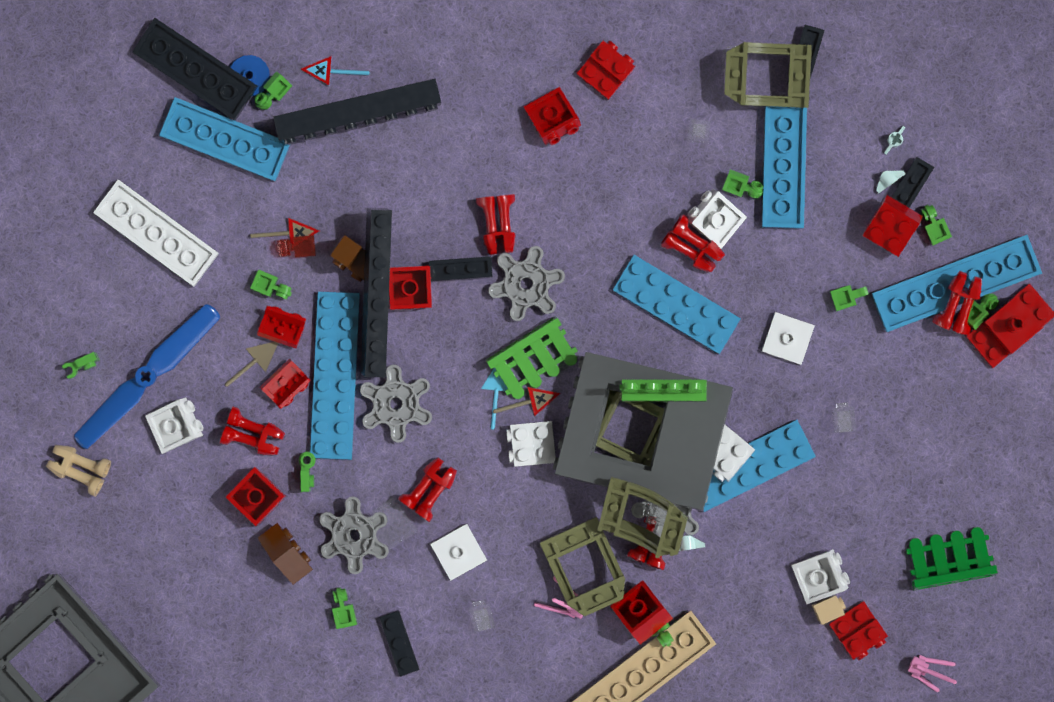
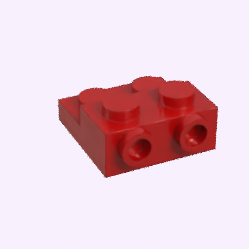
[577,40,635,100]
[524,87,581,145]
[829,601,888,660]

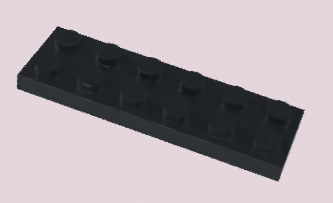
[133,17,258,121]

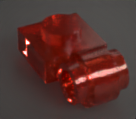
[275,235,316,258]

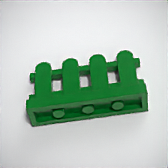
[906,527,998,591]

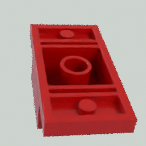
[966,283,1054,368]

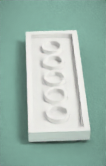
[93,180,219,287]

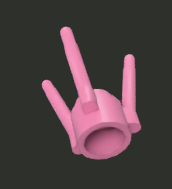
[534,576,583,619]
[908,655,957,692]

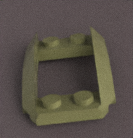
[724,42,812,108]
[596,390,664,466]
[597,477,688,558]
[540,517,625,616]

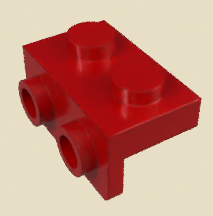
[257,306,306,349]
[260,358,311,409]

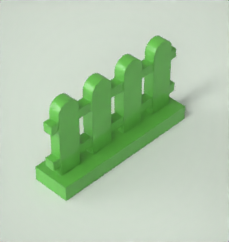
[485,316,577,399]
[620,380,707,402]

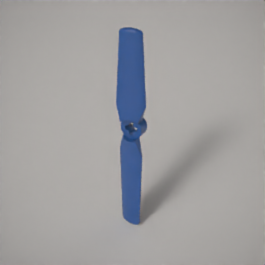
[74,304,220,449]

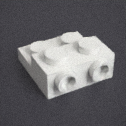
[688,189,747,249]
[145,398,203,454]
[507,421,555,467]
[713,425,755,482]
[791,549,850,604]

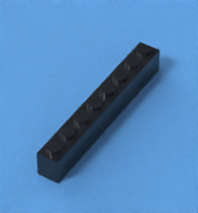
[273,78,442,145]
[361,208,392,377]

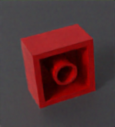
[863,195,923,257]
[389,266,432,310]
[226,467,286,526]
[610,580,673,645]

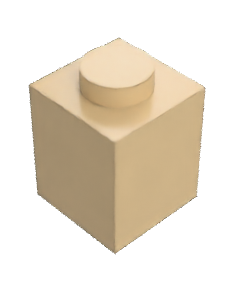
[812,595,846,625]

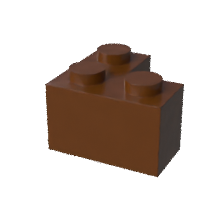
[330,235,365,283]
[258,523,313,585]

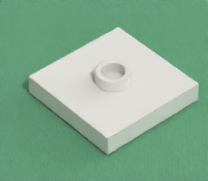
[762,312,815,365]
[431,524,487,581]

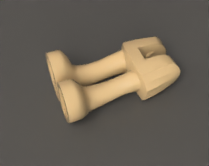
[46,445,111,497]

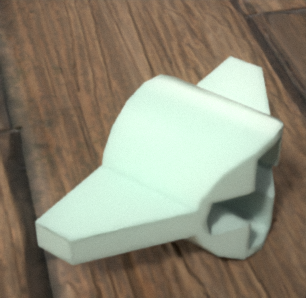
[884,126,905,155]
[876,171,905,193]
[679,535,705,551]

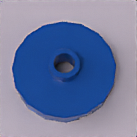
[231,55,270,96]

